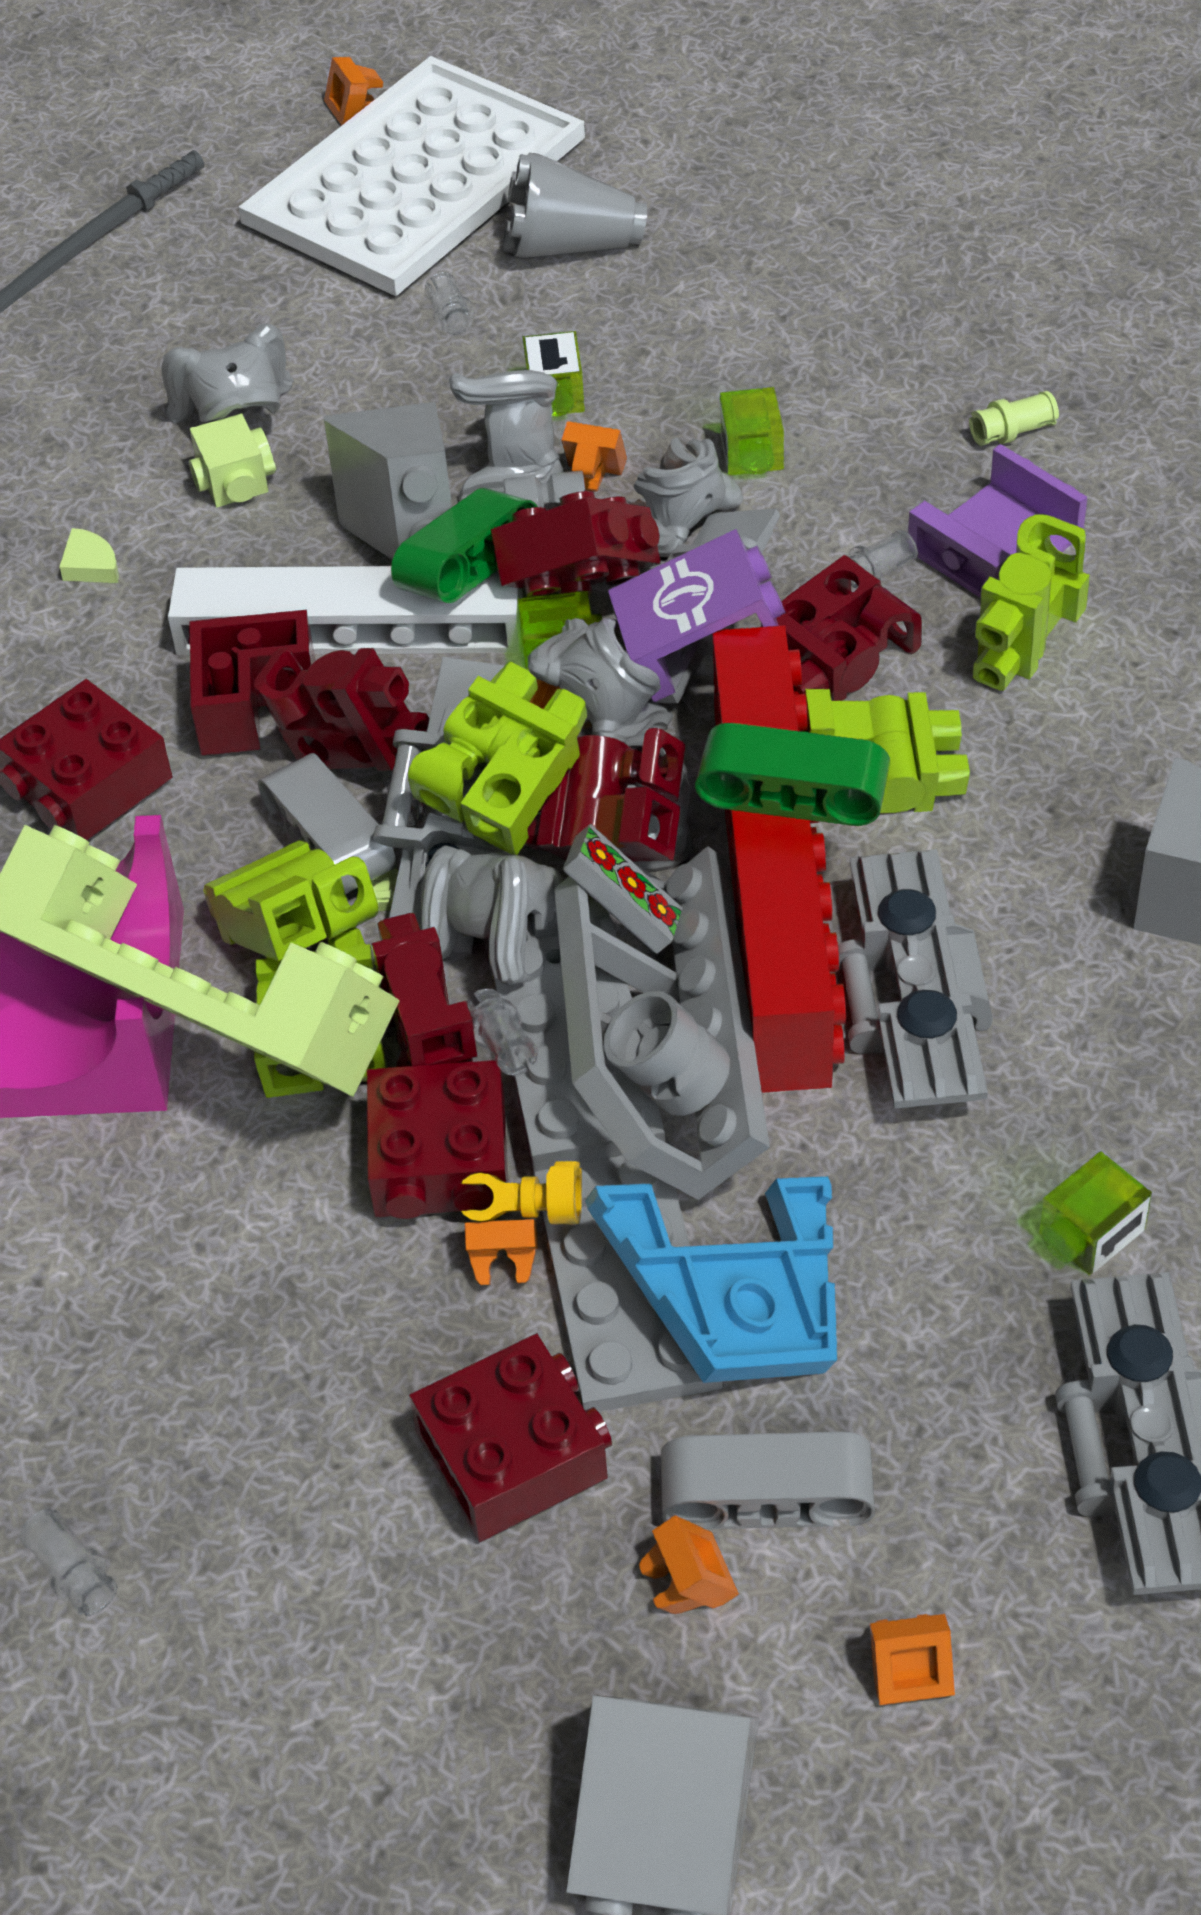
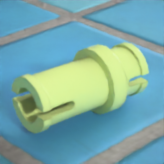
[969,391,1059,446]

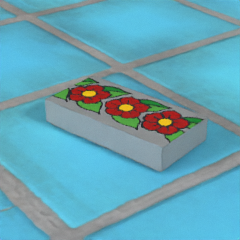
[563,824,682,954]

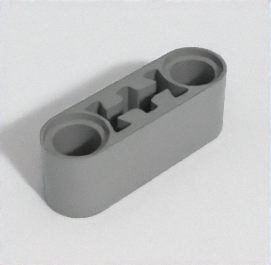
[257,753,397,894]
[661,1432,875,1529]

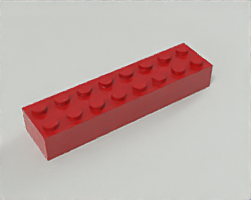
[712,625,846,1093]

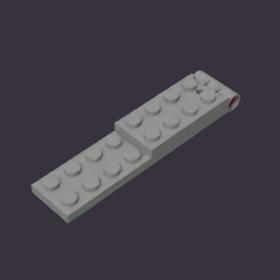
[483,898,723,1412]

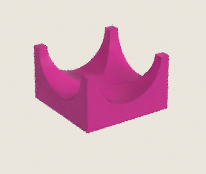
[0,815,184,1118]

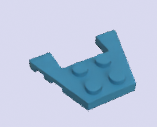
[585,1176,837,1383]

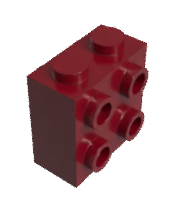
[491,491,661,597]
[0,678,173,840]
[367,1060,508,1219]
[409,1333,612,1543]

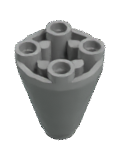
[502,152,647,259]

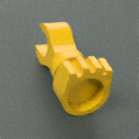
[461,1161,582,1225]

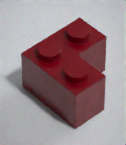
[189,609,316,756]

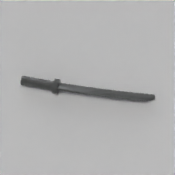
[0,150,204,313]

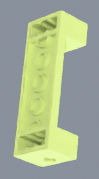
[0,825,400,1097]

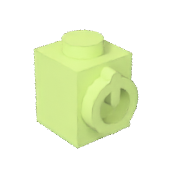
[189,413,276,508]

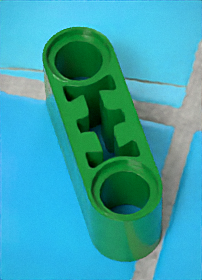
[391,488,538,603]
[695,723,890,826]

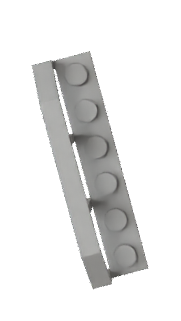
[554,846,770,1200]

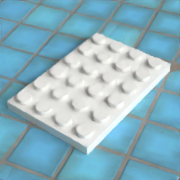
[239,56,585,296]

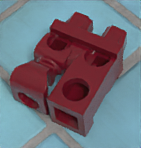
[761,554,922,701]
[254,648,430,771]
[525,728,685,862]
[372,913,478,1067]

